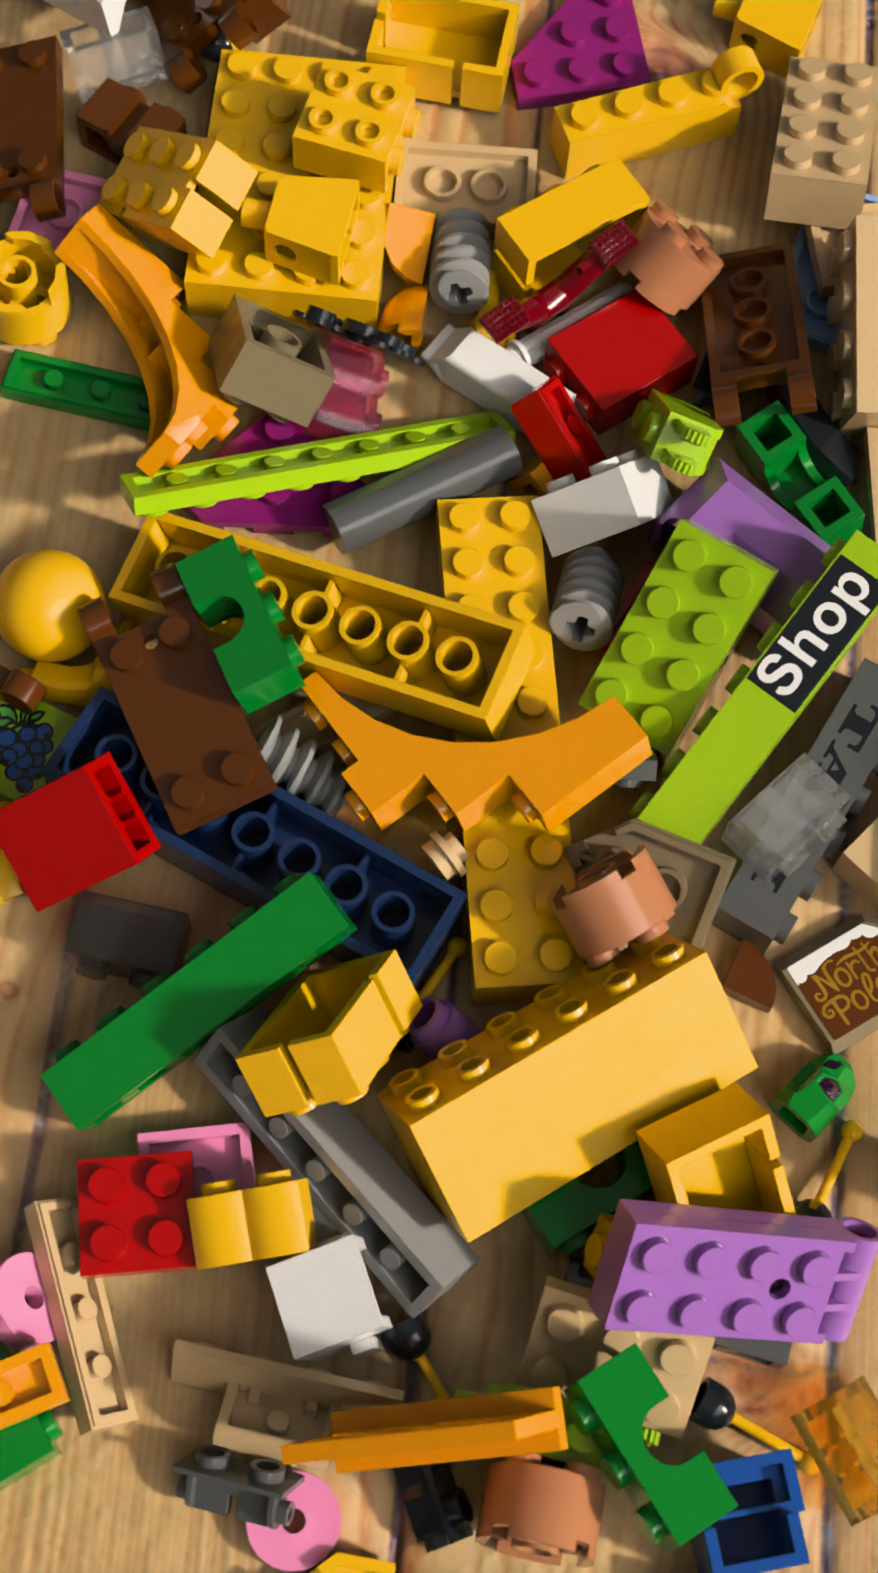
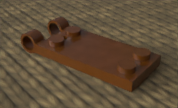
[141,0,260,94]
[0,35,66,222]
[701,242,818,427]
[76,562,278,836]

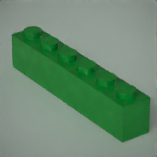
[40,871,358,1131]

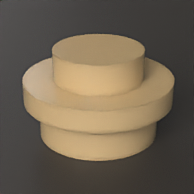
[420,829,469,881]

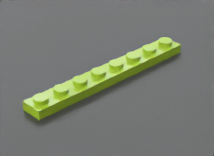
[119,410,516,517]

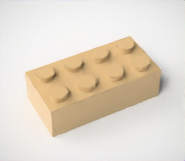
[764,57,878,230]
[826,215,878,436]

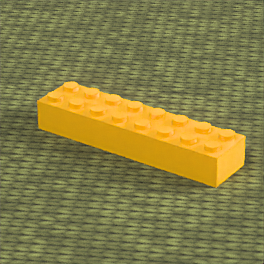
[108,512,537,742]

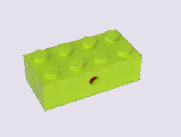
[578,519,780,756]

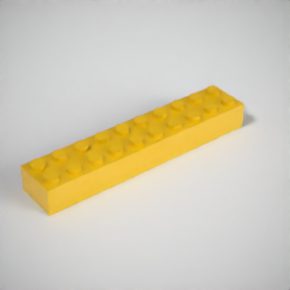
[435,495,584,1006]

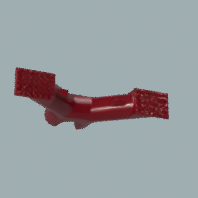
[478,219,641,344]

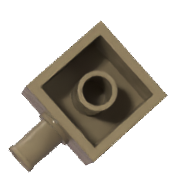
[208,294,336,428]

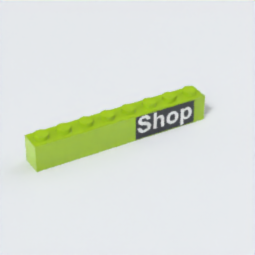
[628,530,878,844]

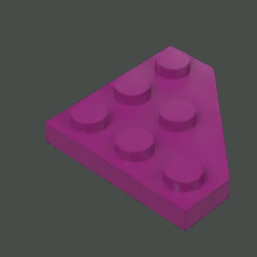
[510,0,651,110]
[182,414,366,537]

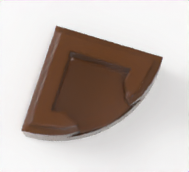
[722,939,776,1013]

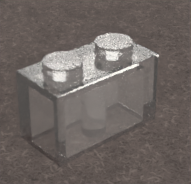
[59,6,170,104]
[721,752,851,883]

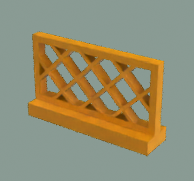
[281,1385,568,1474]

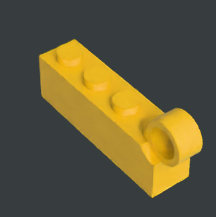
[550,45,764,179]

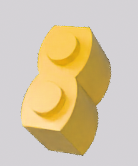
[186,1169,319,1270]

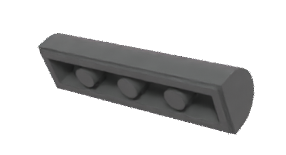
[323,425,523,554]

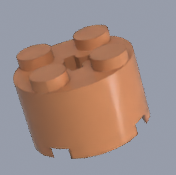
[614,200,724,316]
[547,844,677,968]
[475,1454,606,1567]

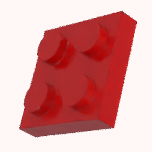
[77,1151,197,1279]

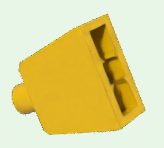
[712,0,824,79]
[240,175,360,286]

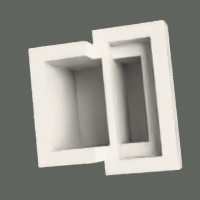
[266,1234,393,1361]

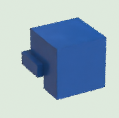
[691,1449,810,1573]

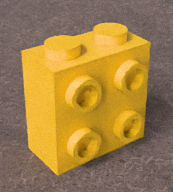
[292,61,421,193]

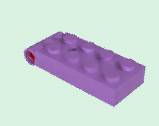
[588,1199,878,1344]

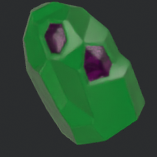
[769,1053,856,1143]

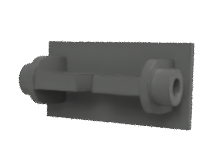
[172,1445,305,1530]

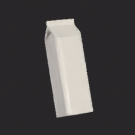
[420,323,576,437]

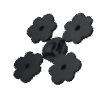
[292,304,426,367]

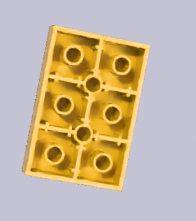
[184,48,406,328]

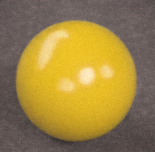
[0,549,107,662]

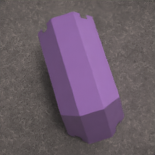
[649,458,831,634]

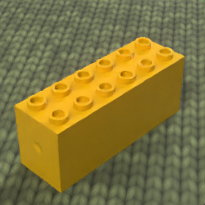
[376,932,758,1243]

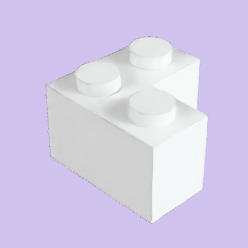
[531,450,674,558]

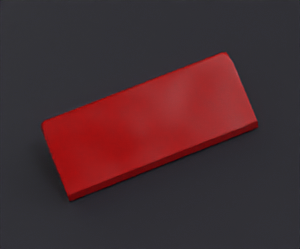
[511,375,607,482]

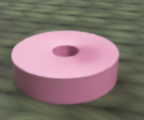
[0,1252,56,1351]
[246,1471,341,1572]

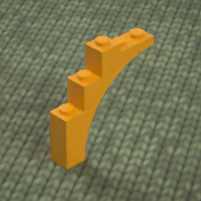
[54,203,240,478]
[302,671,652,833]

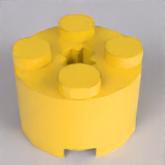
[0,231,73,347]

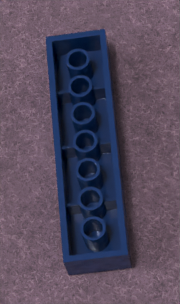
[41,686,468,992]

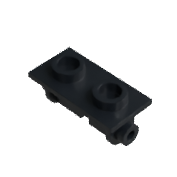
[392,1462,474,1553]

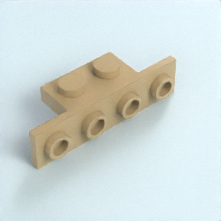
[171,1339,405,1471]

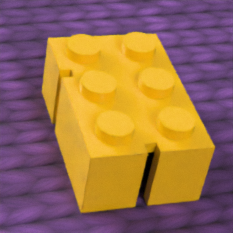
[366,0,520,114]
[99,126,258,259]
[492,157,650,300]
[235,949,423,1118]
[635,1083,796,1215]

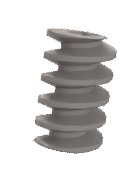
[428,207,492,314]
[548,546,623,651]
[256,714,351,817]

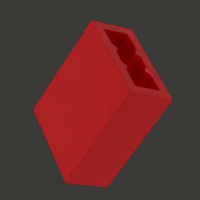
[543,290,698,435]
[0,752,161,912]

